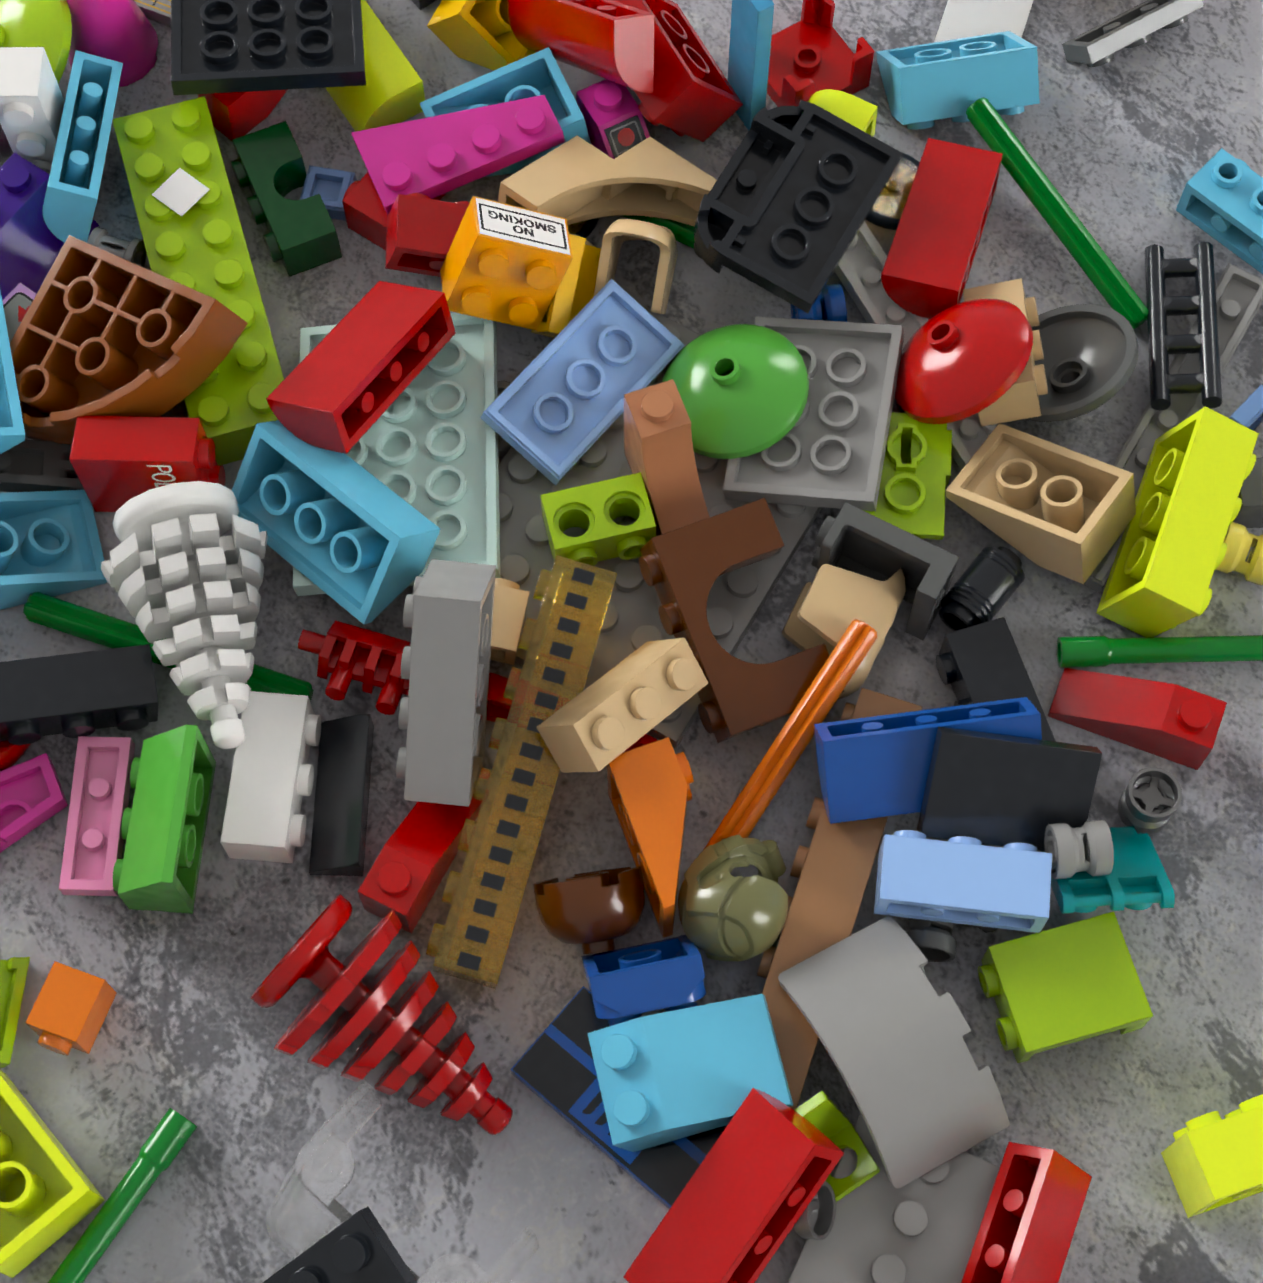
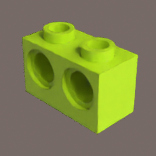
[540,472,656,571]

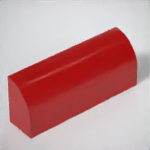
[508,0,654,93]
[881,138,1003,319]
[266,281,456,454]
[623,1088,844,1283]

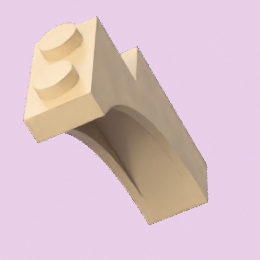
[498,136,717,227]

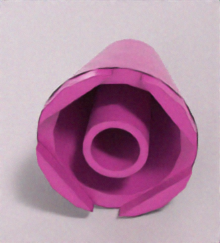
[67,0,159,87]

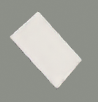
[152,168,210,217]

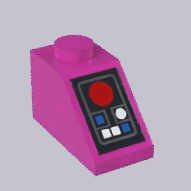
[576,79,650,159]

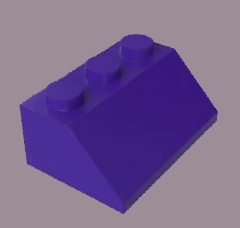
[0,153,100,301]

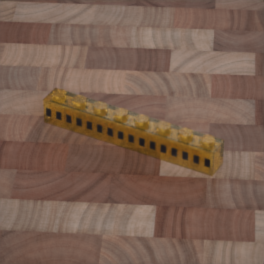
[426,555,617,989]

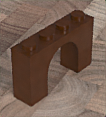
[639,498,844,743]

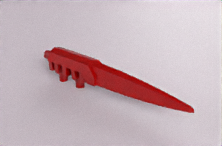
[298,620,659,752]

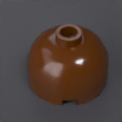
[533,866,645,954]

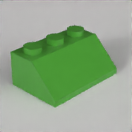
[113,724,216,914]

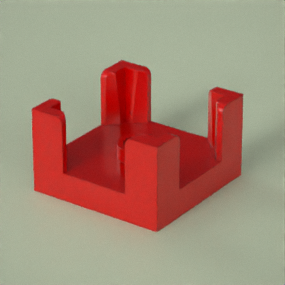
[767,0,874,107]

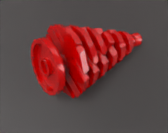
[250,894,513,1135]

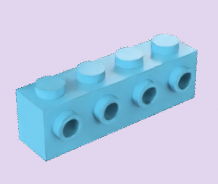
[1176,148,1263,274]

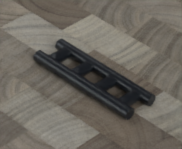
[1144,242,1222,411]

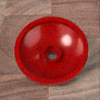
[895,299,1033,424]

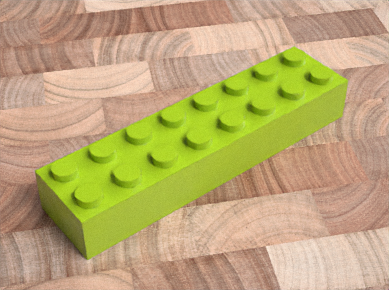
[112,96,284,465]

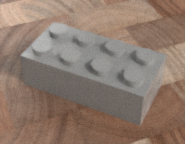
[396,559,496,807]

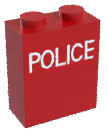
[69,416,226,512]

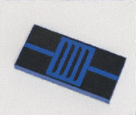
[510,986,727,1209]

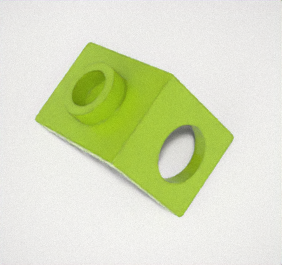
[794,1091,880,1202]

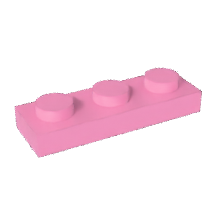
[59,736,135,896]

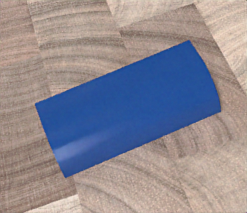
[814,697,1042,824]

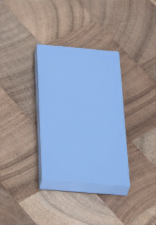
[480,279,685,486]

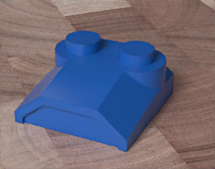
[581,934,706,1026]

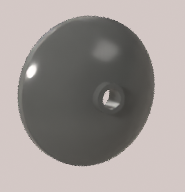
[1026,304,1139,422]

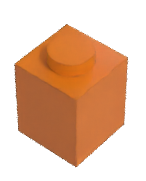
[25,961,117,1056]

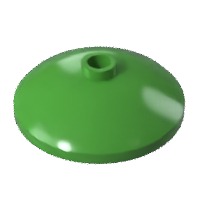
[662,324,809,459]

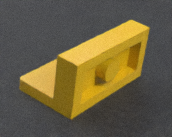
[531,234,601,338]

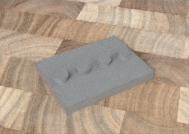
[722,316,904,512]
[788,1112,1000,1283]

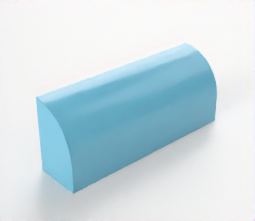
[42,50,123,243]

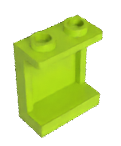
[977,911,1153,1063]

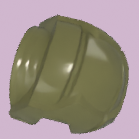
[678,834,789,961]

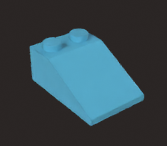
[419,47,591,177]
[0,490,107,610]
[587,994,793,1152]

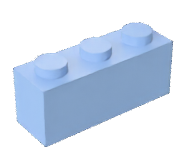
[874,830,1052,933]

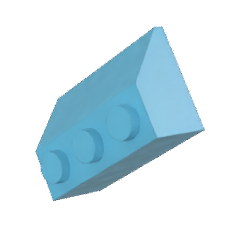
[876,31,1040,130]

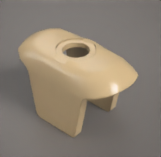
[594,219,678,314]
[782,564,906,699]

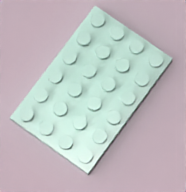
[293,312,501,596]

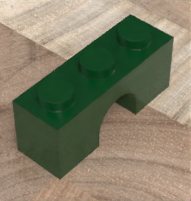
[230,121,342,277]

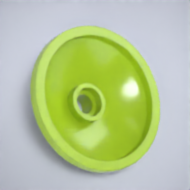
[0,0,72,84]

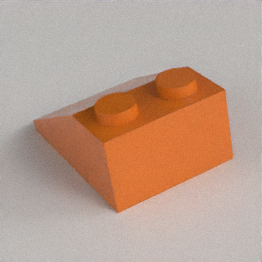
[607,737,694,938]

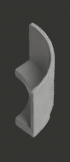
[778,915,1010,1188]

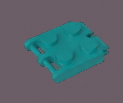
[1041,826,1175,914]

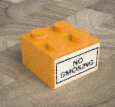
[440,196,573,330]

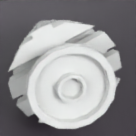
[101,481,268,749]

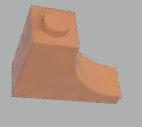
[624,379,710,536]

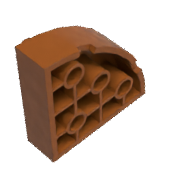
[10,235,248,445]

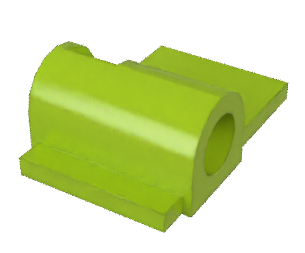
[865,412,952,540]

